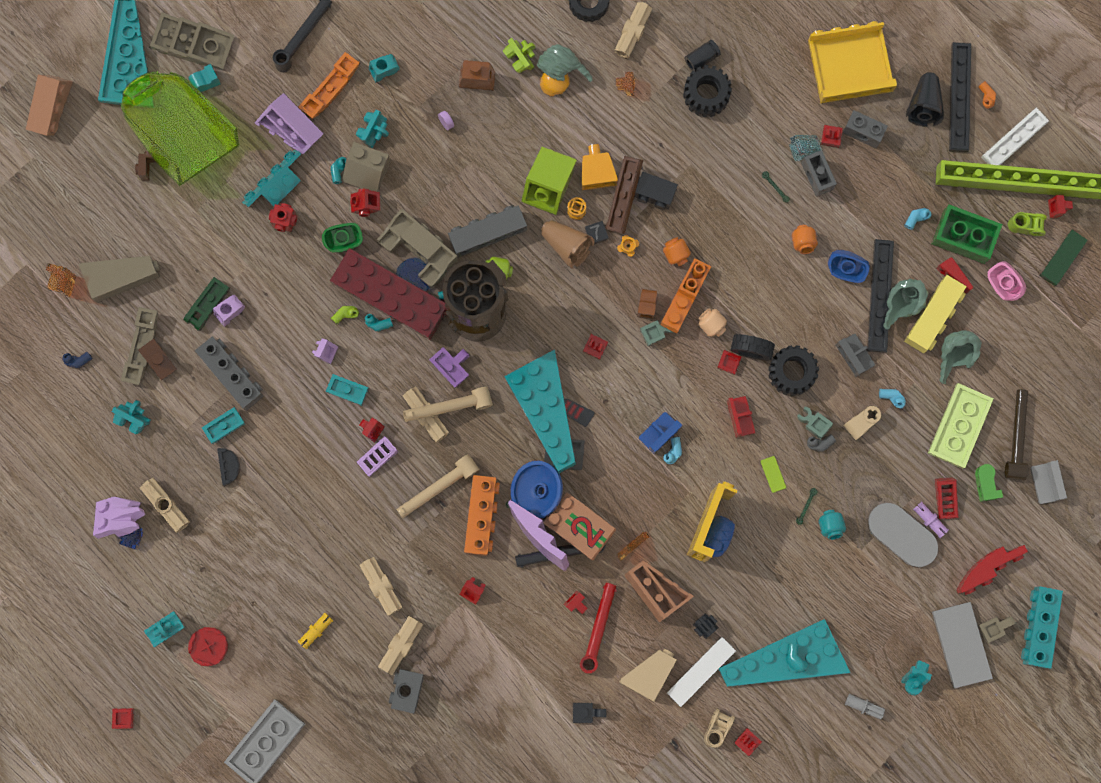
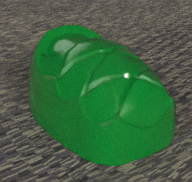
[322,223,363,252]

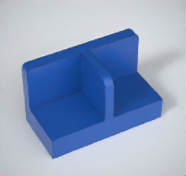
[639,412,682,454]

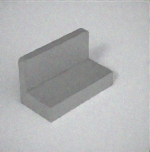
[1030,460,1067,504]

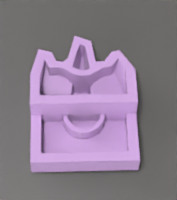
[93,497,145,539]

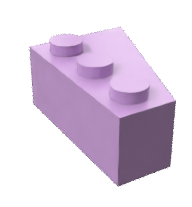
[255,93,323,154]

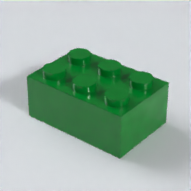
[931,204,1003,264]

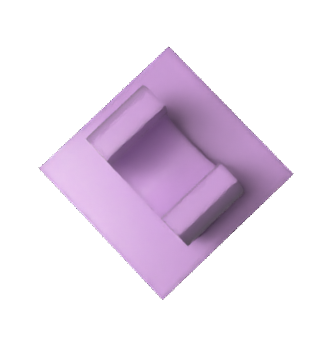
[312,339,338,364]

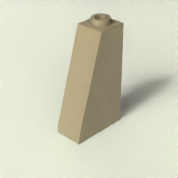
[78,256,161,303]

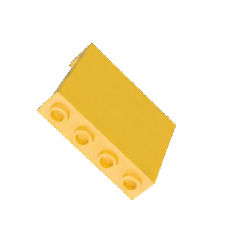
[808,21,897,103]
[687,481,738,562]

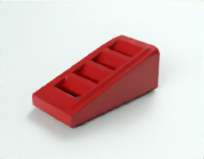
[936,257,973,294]
[935,477,959,519]

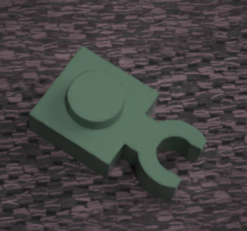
[640,320,673,346]
[797,407,833,440]

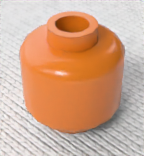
[791,225,818,254]
[663,237,691,266]

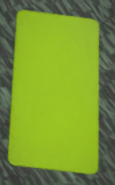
[761,456,786,493]

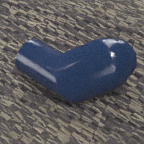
[62,351,93,368]

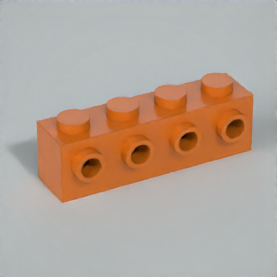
[464,475,500,556]

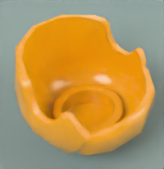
[540,73,570,97]

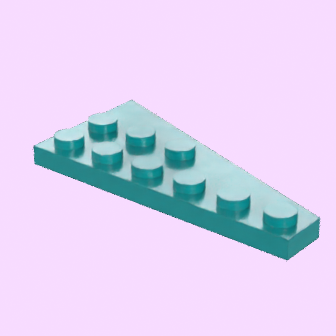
[98,0,155,109]
[504,349,576,473]
[719,619,850,687]

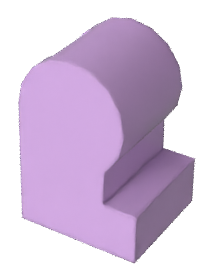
[213,295,245,327]

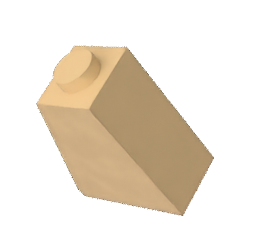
[619,649,677,702]

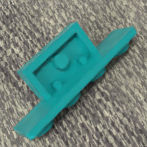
[242,150,301,207]

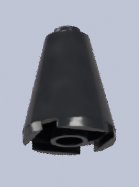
[906,72,944,127]

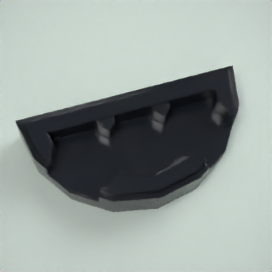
[217,448,240,486]

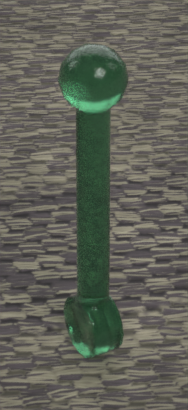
[762,171,790,203]
[796,488,818,525]

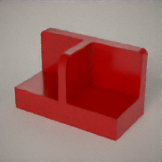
[727,396,755,438]

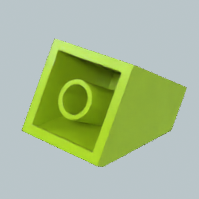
[521,147,577,215]

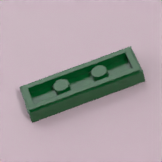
[1040,230,1088,286]

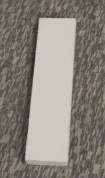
[981,108,1049,165]
[667,637,736,707]

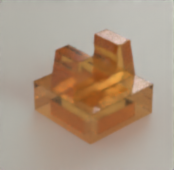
[616,72,635,96]

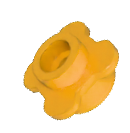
[617,235,639,257]

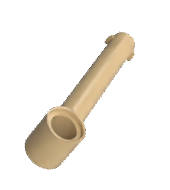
[403,387,493,422]
[396,454,480,518]

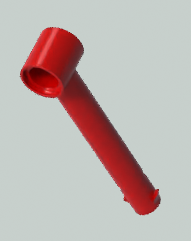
[580,583,617,674]

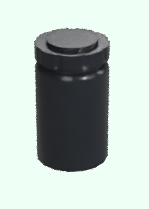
[684,39,721,72]

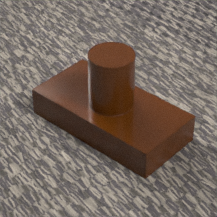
[138,339,177,381]

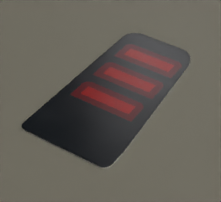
[564,399,595,427]

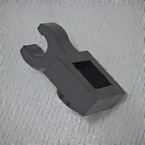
[573,703,607,723]

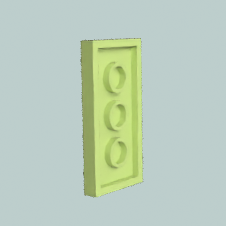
[927,383,994,469]

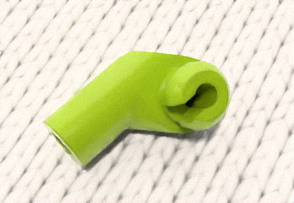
[331,306,359,325]

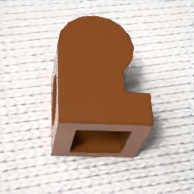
[637,289,657,319]

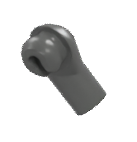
[807,434,836,452]

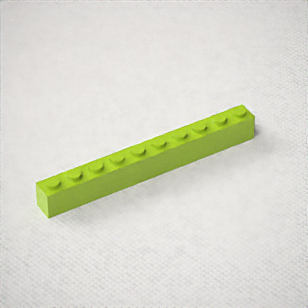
[935,160,1101,199]

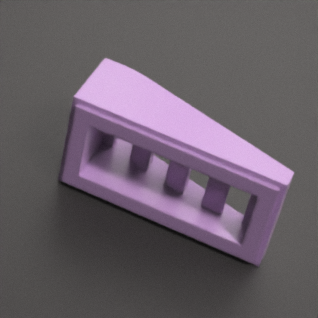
[357,437,398,477]

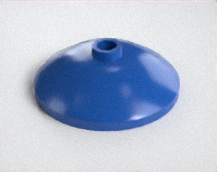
[511,461,563,519]

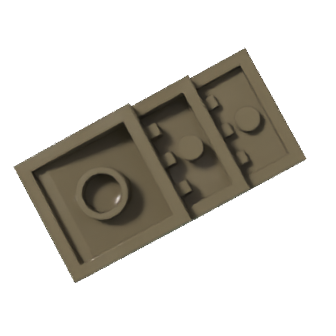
[149,12,235,70]

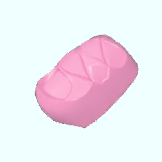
[987,261,1026,301]

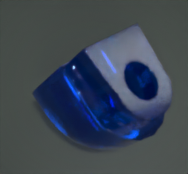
[118,526,143,549]

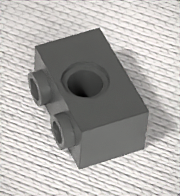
[843,110,888,148]
[801,150,837,197]
[389,669,424,714]

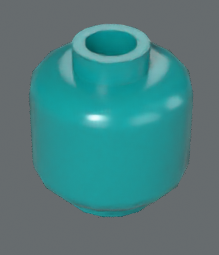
[818,510,846,540]

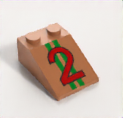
[543,492,616,561]

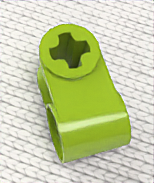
[1008,212,1047,236]

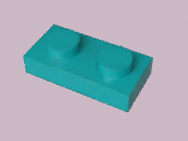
[325,374,369,406]
[202,407,245,444]

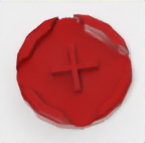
[188,627,228,666]

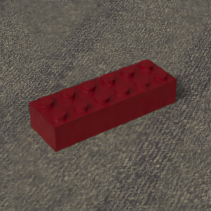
[330,248,447,340]

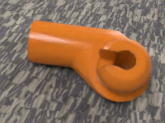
[978,81,996,109]

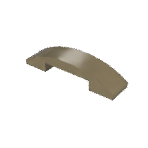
[121,307,158,385]

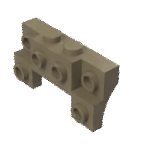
[377,209,458,289]

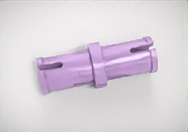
[913,501,949,538]

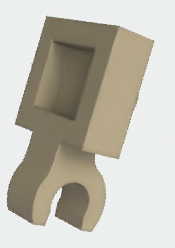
[978,616,1016,643]

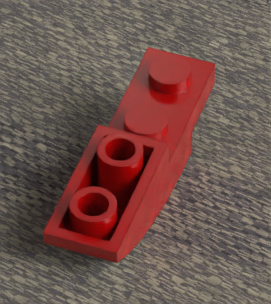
[956,545,1028,595]

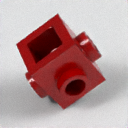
[350,188,380,217]
[269,203,297,232]

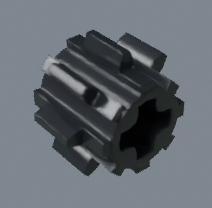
[693,613,719,639]

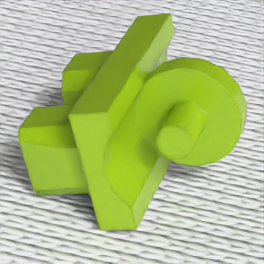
[503,38,536,73]

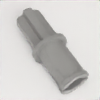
[845,693,885,720]

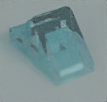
[789,135,822,161]

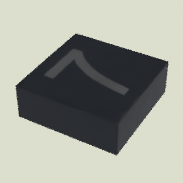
[585,221,609,244]

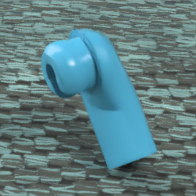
[904,208,931,230]
[879,389,906,408]
[663,437,682,464]

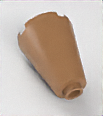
[541,220,594,269]

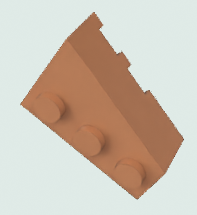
[26,74,73,136]
[624,560,694,622]

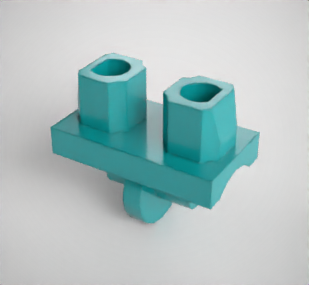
[356,109,389,148]
[112,400,151,435]
[144,611,185,648]
[901,660,932,696]

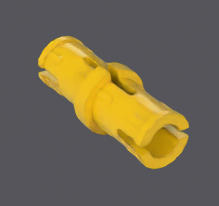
[298,612,334,650]

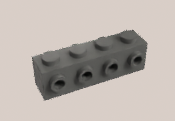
[448,205,527,258]
[195,336,264,411]

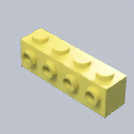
[904,275,966,354]

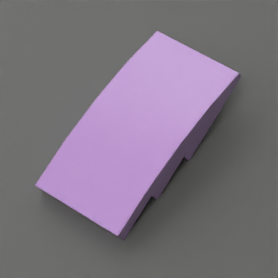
[508,500,569,571]

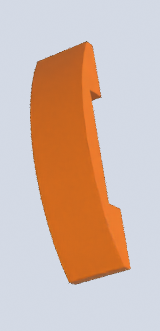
[298,52,360,119]

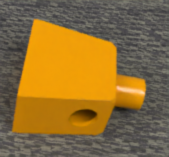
[582,144,618,190]

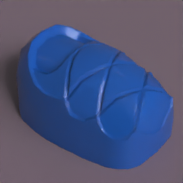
[828,250,870,283]
[703,516,735,557]

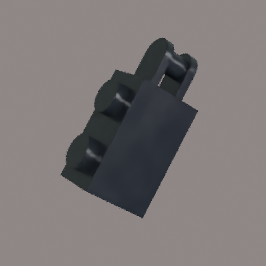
[634,172,678,210]

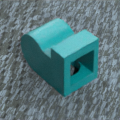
[368,54,400,83]
[188,64,221,93]

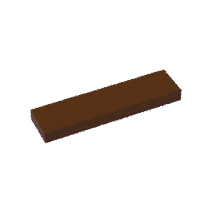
[606,156,644,234]

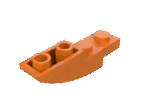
[660,258,711,333]

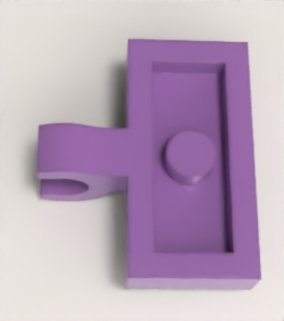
[429,347,469,388]

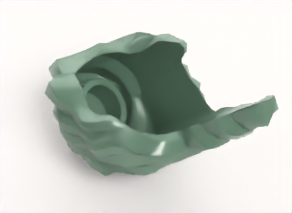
[537,44,593,82]
[883,279,929,330]
[939,330,982,384]

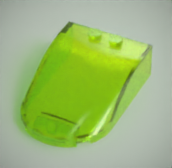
[121,71,239,186]

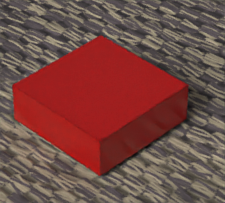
[717,350,742,375]
[112,708,134,729]

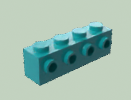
[1021,586,1063,669]

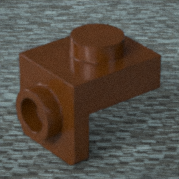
[135,151,161,181]

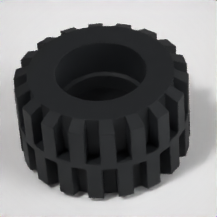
[683,65,732,117]
[768,345,819,396]

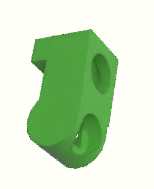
[975,464,1003,502]

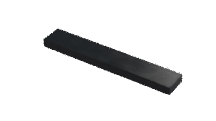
[949,42,971,152]
[867,239,894,353]

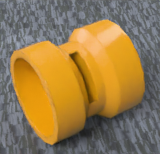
[567,197,586,220]

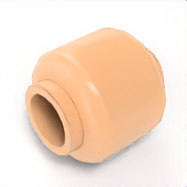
[698,308,727,337]

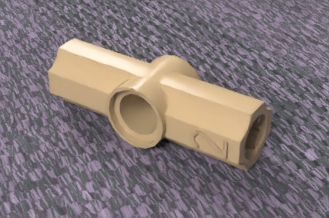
[614,2,652,58]
[403,387,449,443]
[140,478,190,533]
[360,557,403,616]
[378,616,423,675]

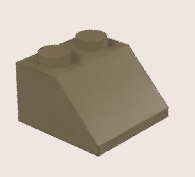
[342,142,391,192]

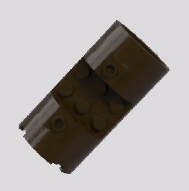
[443,260,508,341]

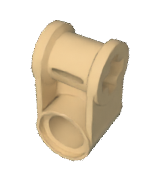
[843,406,881,440]
[704,708,735,748]

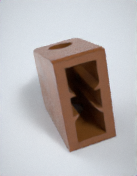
[459,60,495,91]

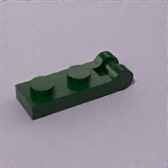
[183,277,230,331]

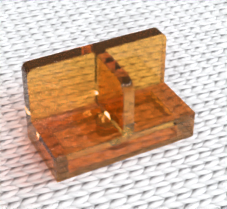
[46,263,76,297]

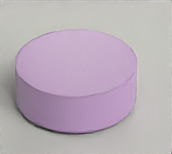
[438,111,454,130]

